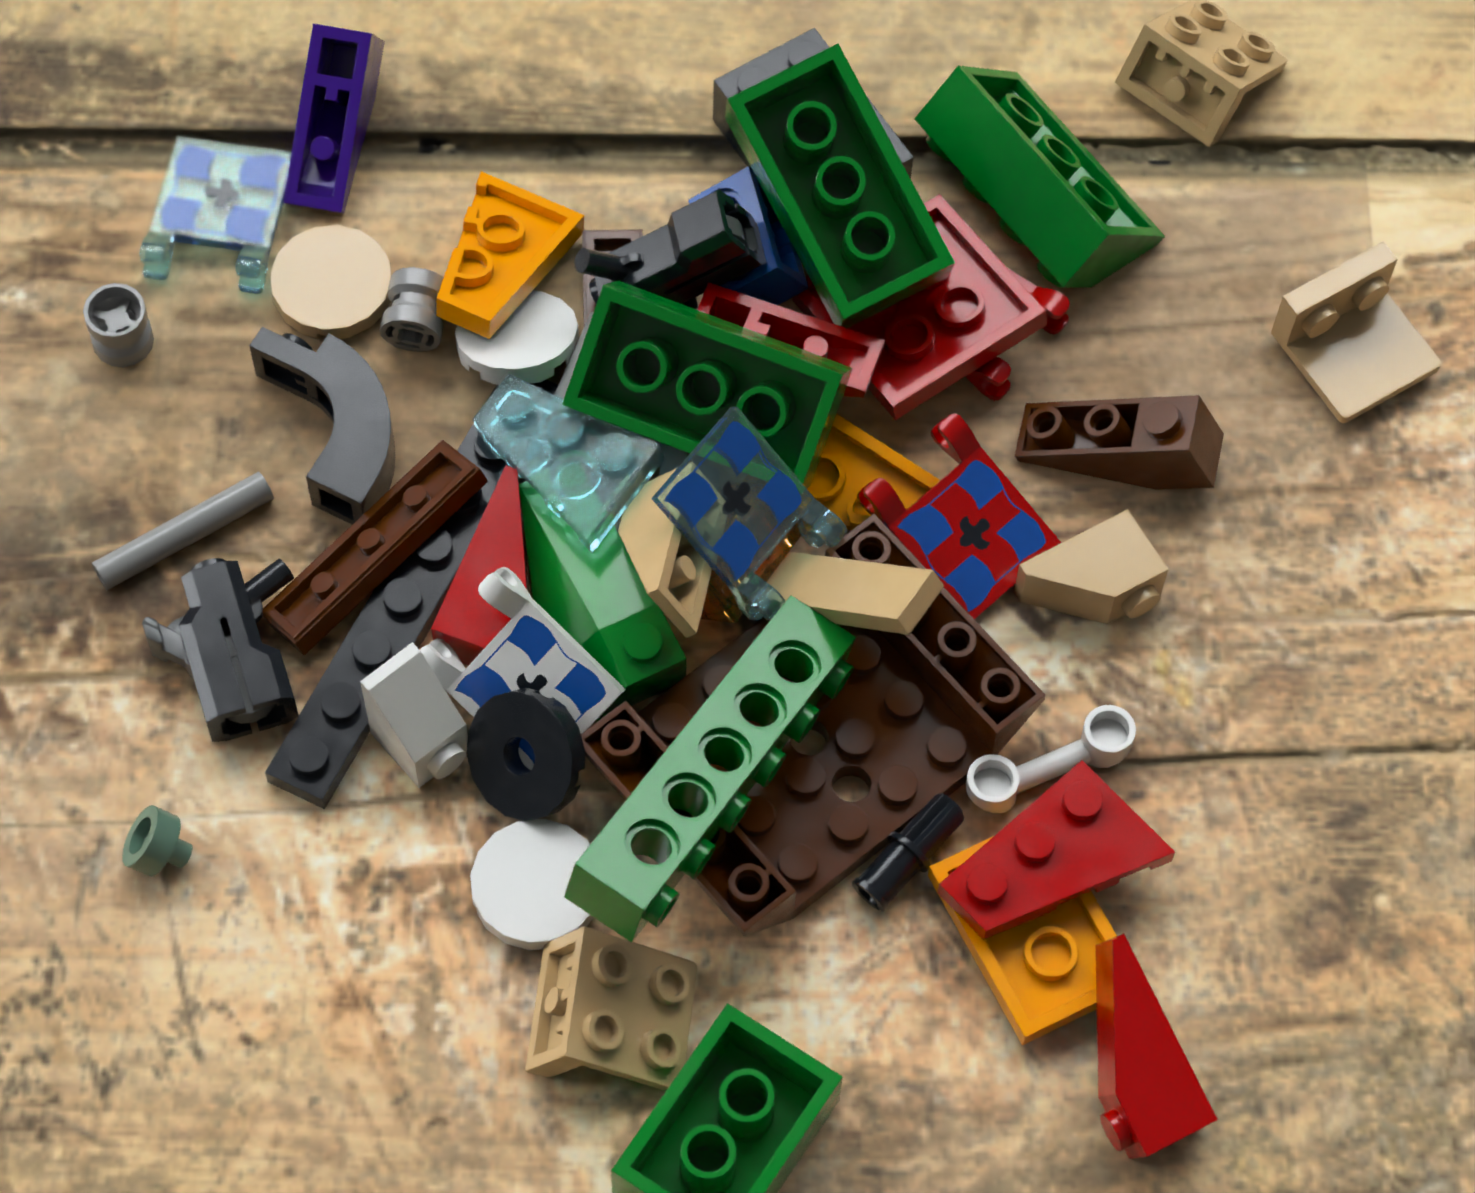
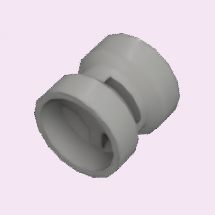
[380,267,444,352]
[83,283,154,367]

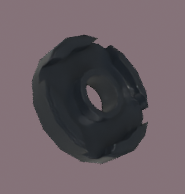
[467,688,586,821]

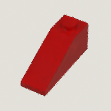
[697,282,885,398]
[431,465,528,666]
[1095,934,1218,1159]

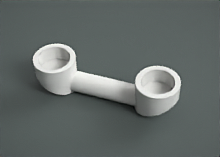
[966,705,1136,813]

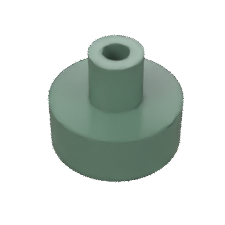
[122,805,193,877]

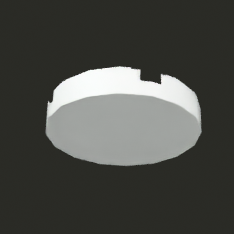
[455,291,579,386]
[470,819,594,950]

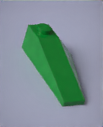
[519,459,686,723]

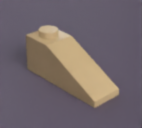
[618,462,725,638]

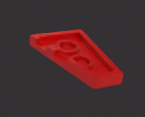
[937,760,1175,940]

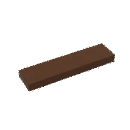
[262,440,488,656]

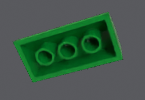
[914,65,1165,288]

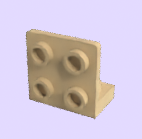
[1114,0,1288,147]
[1271,242,1441,423]
[525,926,697,1091]

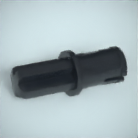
[852,793,964,912]

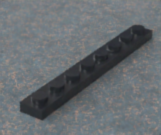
[265,379,558,809]

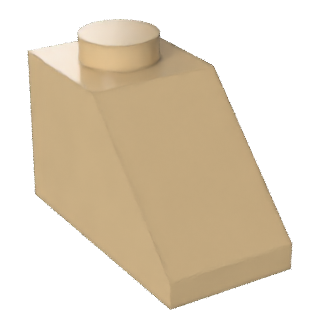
[1014,509,1169,624]

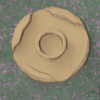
[270,224,392,339]

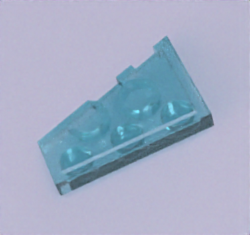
[472,374,665,553]

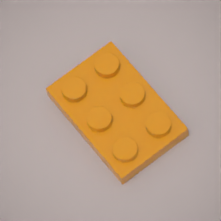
[927,836,1117,1046]

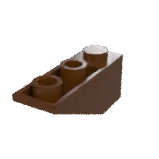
[1014,395,1224,490]

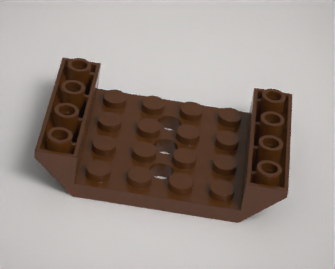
[581,514,1045,937]

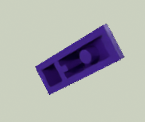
[283,23,385,213]

